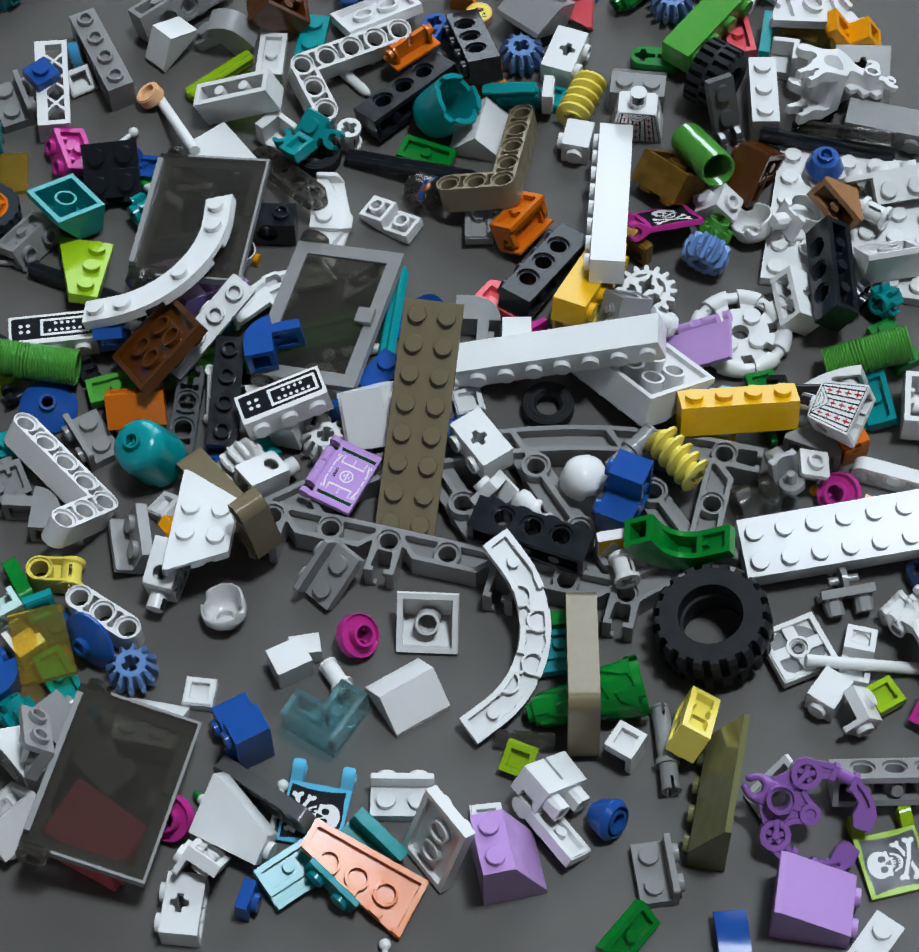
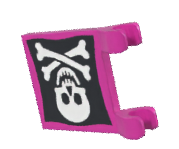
[627,205,704,242]

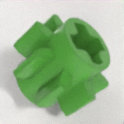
[696,214,734,244]

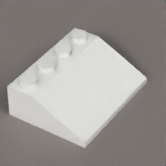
[572,342,715,427]

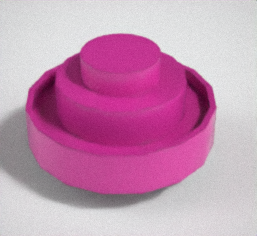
[817,471,862,506]
[336,612,380,659]
[149,795,195,843]

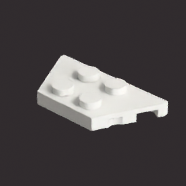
[769,0,864,29]
[162,469,237,576]

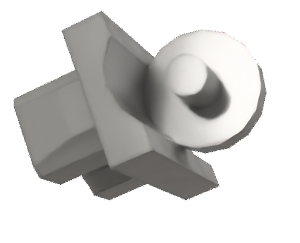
[764,447,805,505]
[815,566,877,619]

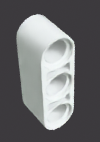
[65,584,145,650]

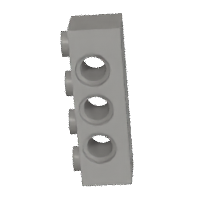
[127,0,226,43]
[69,7,137,112]
[827,757,919,807]

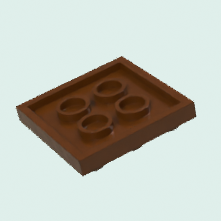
[112,299,208,396]

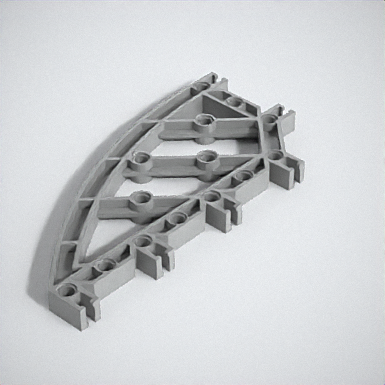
[248,425,764,643]

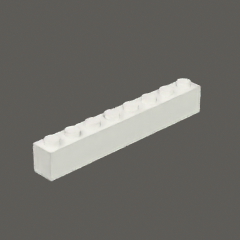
[584,123,633,284]
[454,312,667,391]

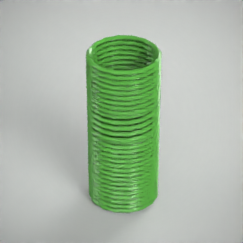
[671,123,735,186]
[820,325,915,374]
[0,338,81,386]

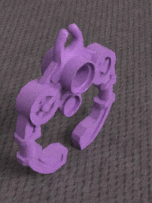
[741,756,877,871]

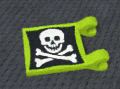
[845,805,919,902]

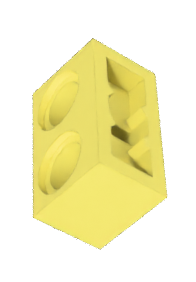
[665,685,721,764]

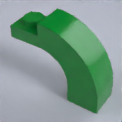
[623,514,736,571]

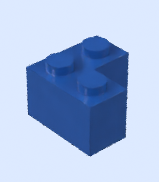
[592,448,654,531]
[210,692,275,769]

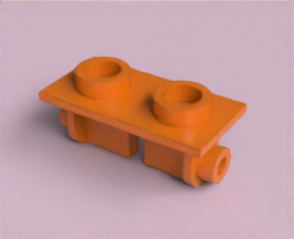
[382,23,441,72]

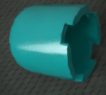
[413,73,482,139]
[113,419,187,487]

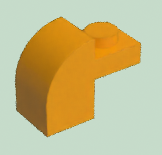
[825,8,882,59]

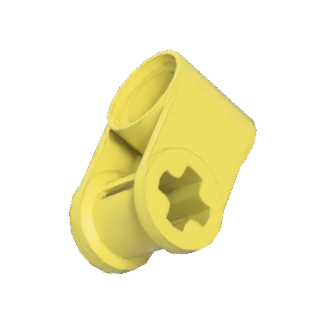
[26,555,86,595]

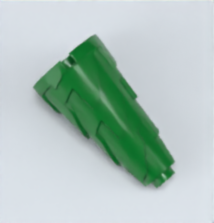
[526,654,651,728]

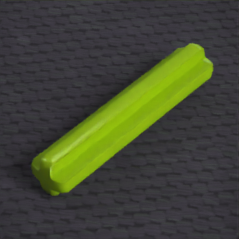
[185,50,254,102]

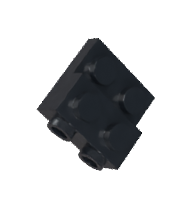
[80,139,143,204]

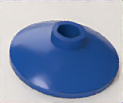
[19,381,78,435]
[66,612,114,668]

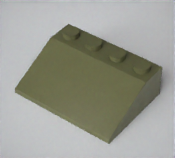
[681,714,751,872]

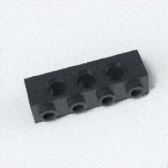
[443,8,503,86]
[354,51,458,142]
[182,201,299,246]
[805,215,860,332]
[497,223,586,317]
[206,336,247,454]
[467,495,595,577]

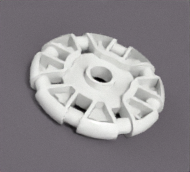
[690,289,793,378]

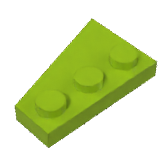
[58,236,114,304]

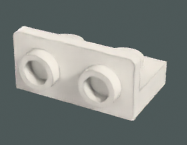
[370,770,435,821]
[171,837,232,878]

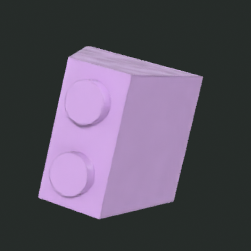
[469,809,547,906]
[768,851,862,949]

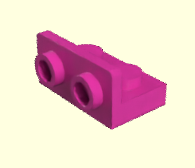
[45,128,89,179]

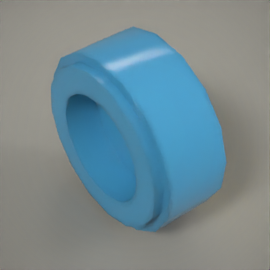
[67,41,84,68]

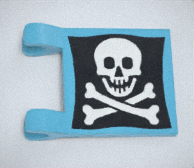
[276,758,357,844]

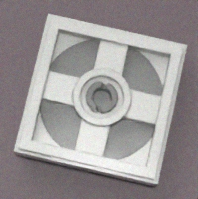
[766,611,837,689]

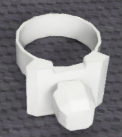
[769,194,825,243]

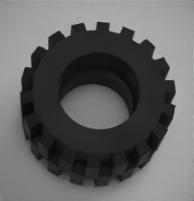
[683,37,748,110]

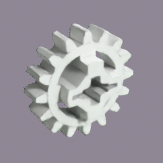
[615,265,677,313]

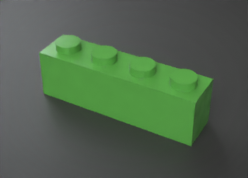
[661,0,753,73]

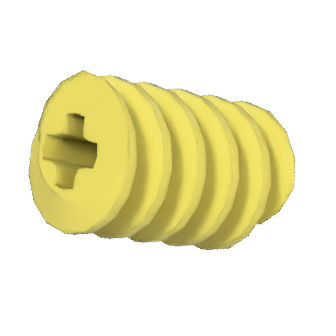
[556,70,607,127]
[644,426,709,491]

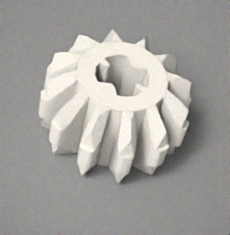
[301,416,345,464]
[216,437,265,481]

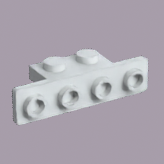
[838,159,919,205]
[171,274,255,380]

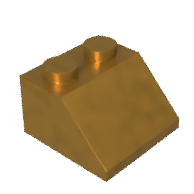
[630,148,708,207]

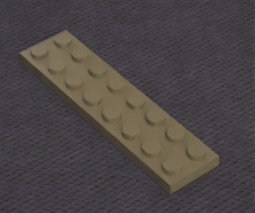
[375,297,464,536]

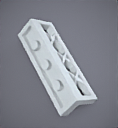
[34,39,71,143]

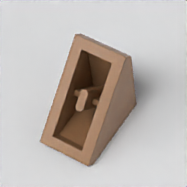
[806,176,864,231]

